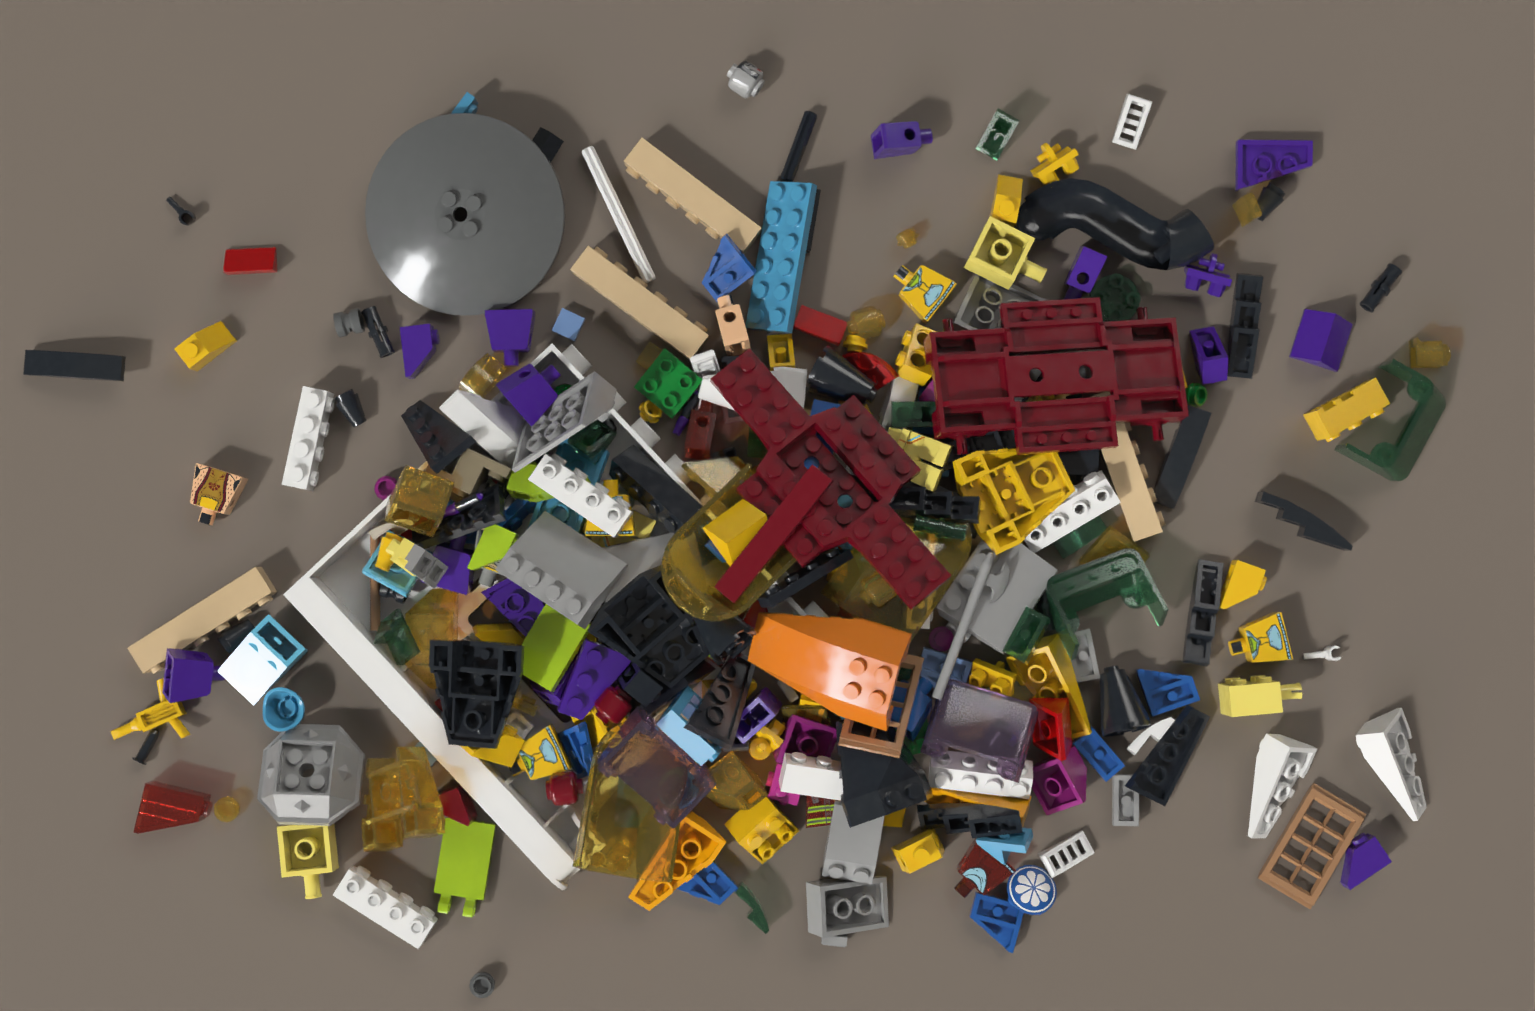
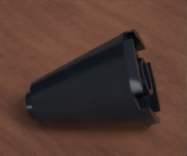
[806,345,878,406]
[689,593,757,665]
[1100,665,1151,737]

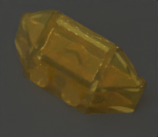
[404,588,459,689]

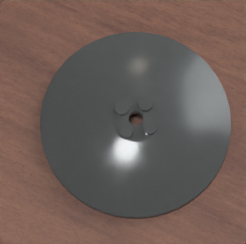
[365,113,565,316]

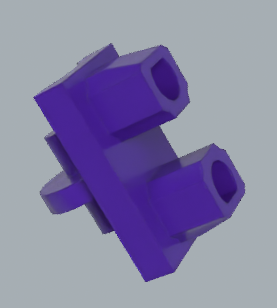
[1184,253,1232,297]

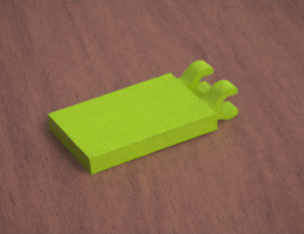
[521,604,591,692]
[434,817,496,917]

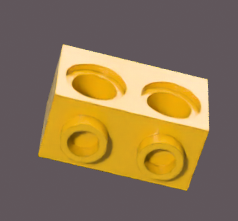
[895,323,936,386]

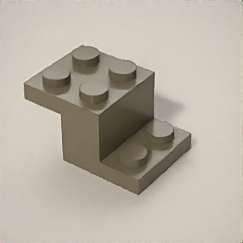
[424,448,512,498]

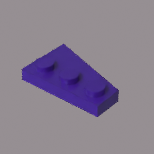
[1235,140,1313,191]
[481,578,545,637]
[557,639,631,720]

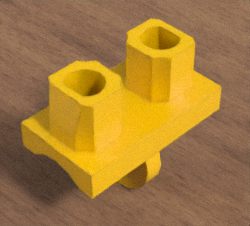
[1030,143,1079,185]
[968,658,1017,699]
[749,718,786,760]

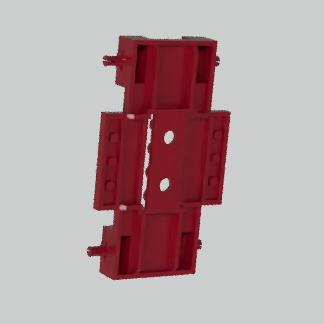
[923,297,1189,455]

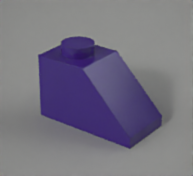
[400,323,440,379]
[1189,326,1228,384]
[1340,833,1392,890]

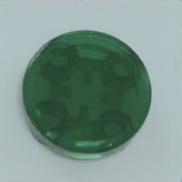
[1089,273,1141,322]

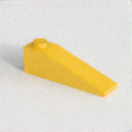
[1006,633,1092,739]

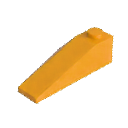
[924,781,1032,827]
[628,810,726,911]

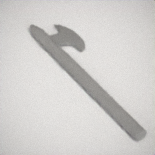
[932,552,1010,700]

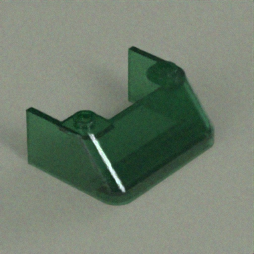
[1334,359,1446,482]
[1046,548,1169,660]

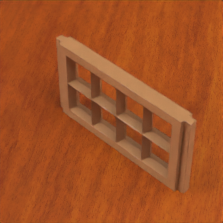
[838,654,924,758]
[1257,783,1366,909]

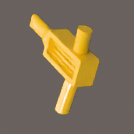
[110,678,191,740]

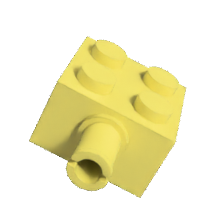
[964,216,1047,290]
[1218,675,1302,717]
[277,823,339,899]

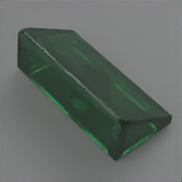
[1002,606,1051,665]

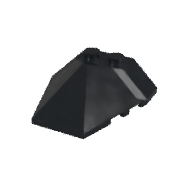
[429,639,524,749]
[836,719,933,828]

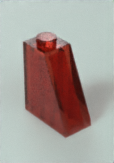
[133,781,212,834]

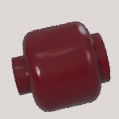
[594,685,633,724]
[546,771,584,806]

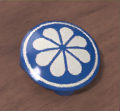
[1007,865,1057,915]

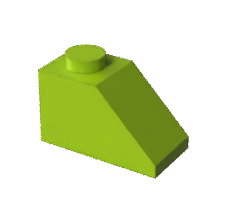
[467,524,519,570]

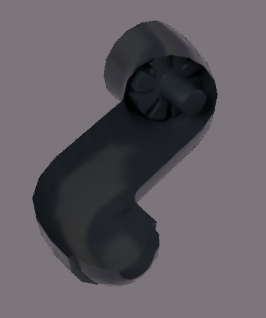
[1016,178,1214,270]

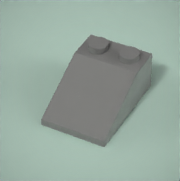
[822,801,884,884]
[806,876,889,938]

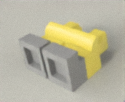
[386,538,448,589]

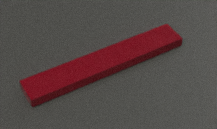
[714,464,834,604]

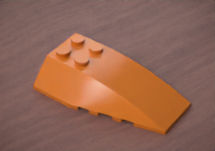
[747,612,912,731]

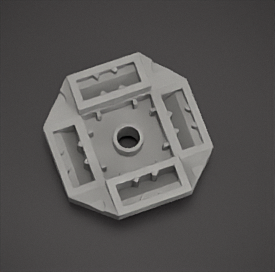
[257,724,365,826]

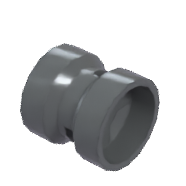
[333,308,365,337]

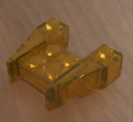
[361,747,445,852]

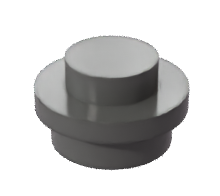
[469,972,495,998]

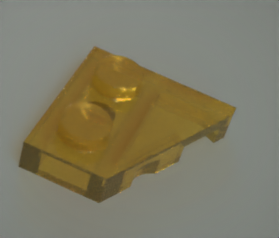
[1079,525,1150,575]

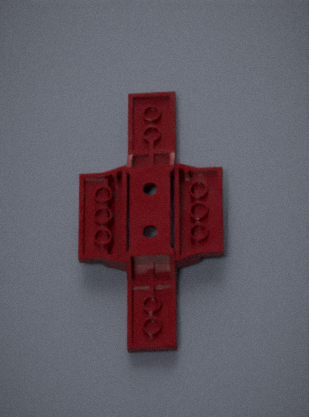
[710,348,952,610]

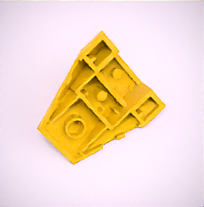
[953,448,1075,555]

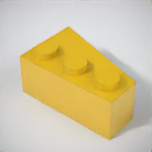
[1303,377,1390,442]

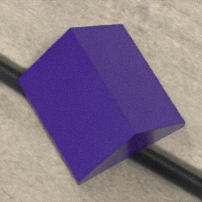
[1289,309,1353,372]

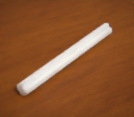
[582,146,655,283]

